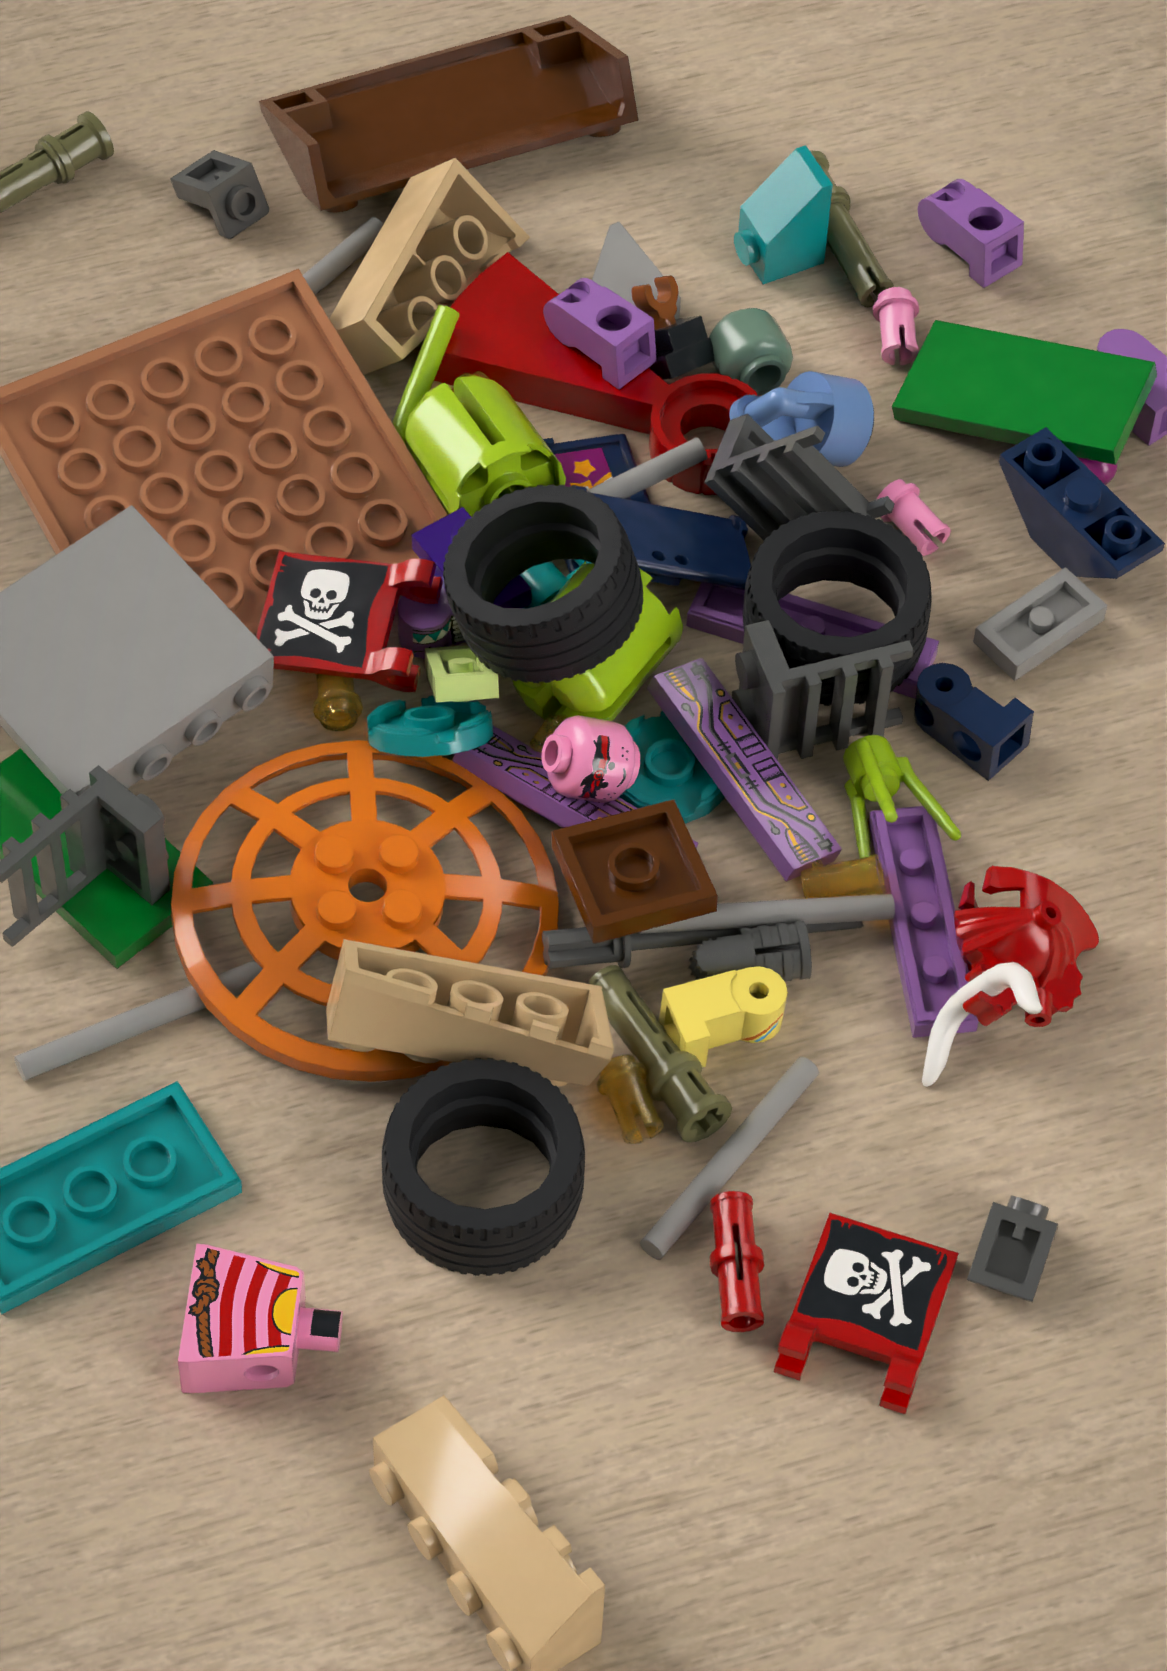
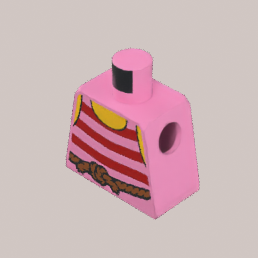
[178,1244,343,1393]

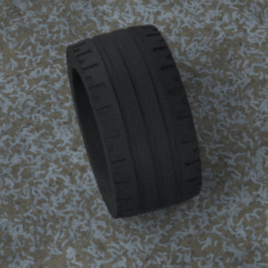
[443,485,644,683]
[743,510,932,706]
[382,1058,585,1276]

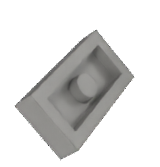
[973,567,1107,681]

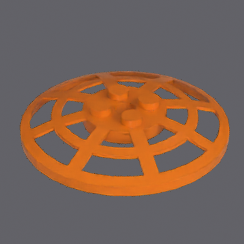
[171,740,559,1082]

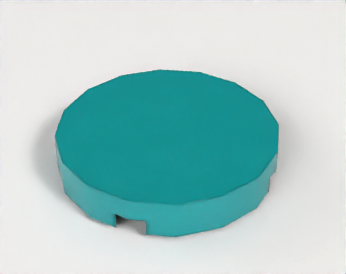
[367,695,493,757]
[619,711,725,824]

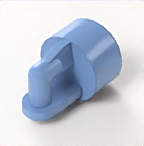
[729,371,874,467]

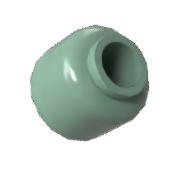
[709,308,793,396]

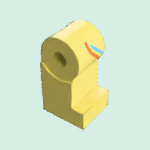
[659,966,788,1067]

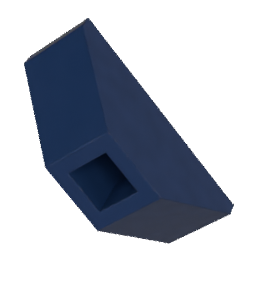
[999,427,1165,579]

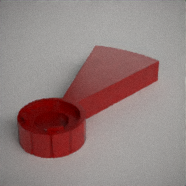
[434,252,758,495]

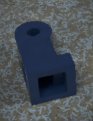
[914,663,1034,781]

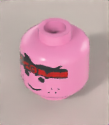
[541,715,640,803]

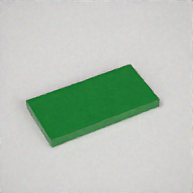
[892,320,1157,465]
[0,748,214,969]

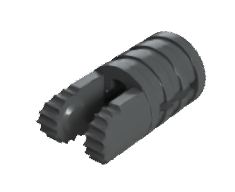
[688,921,812,981]

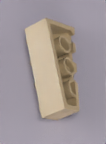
[329,158,530,375]
[326,939,614,1086]
[369,1395,605,1671]

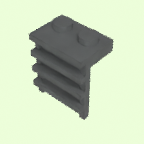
[704,414,895,541]
[732,620,914,761]
[0,765,170,947]

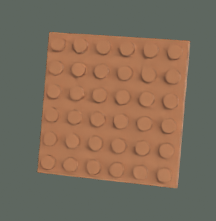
[0,268,448,637]

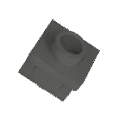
[170,150,269,239]
[967,1195,1058,1303]

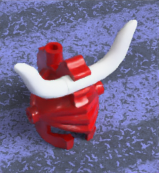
[922,865,1099,1087]

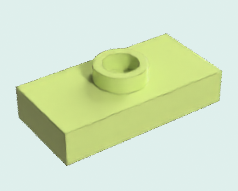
[425,646,499,702]

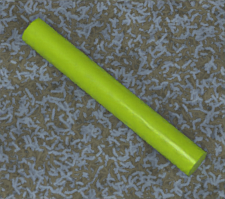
[392,305,460,445]

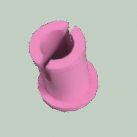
[873,287,919,365]
[877,479,951,556]

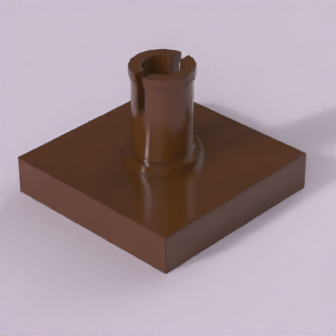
[552,799,718,944]

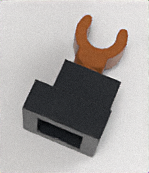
[631,275,715,380]

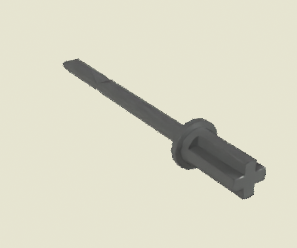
[542,921,864,969]

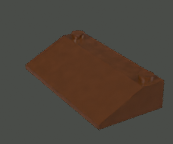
[259,15,639,213]

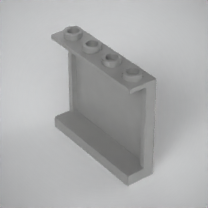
[0,505,274,796]

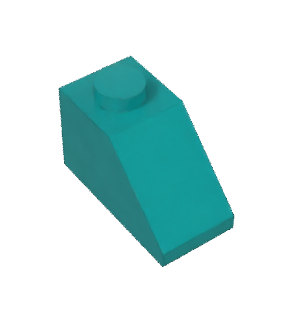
[734,145,833,285]

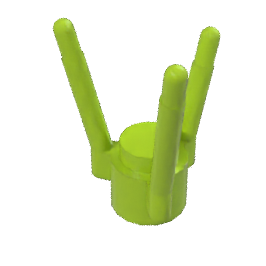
[843,735,961,867]

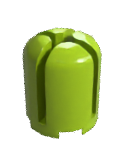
[405,375,566,517]
[512,561,683,727]

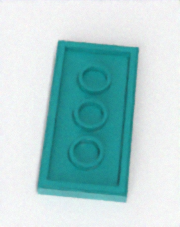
[0,1081,242,1315]

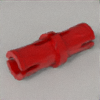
[709,1191,765,1332]

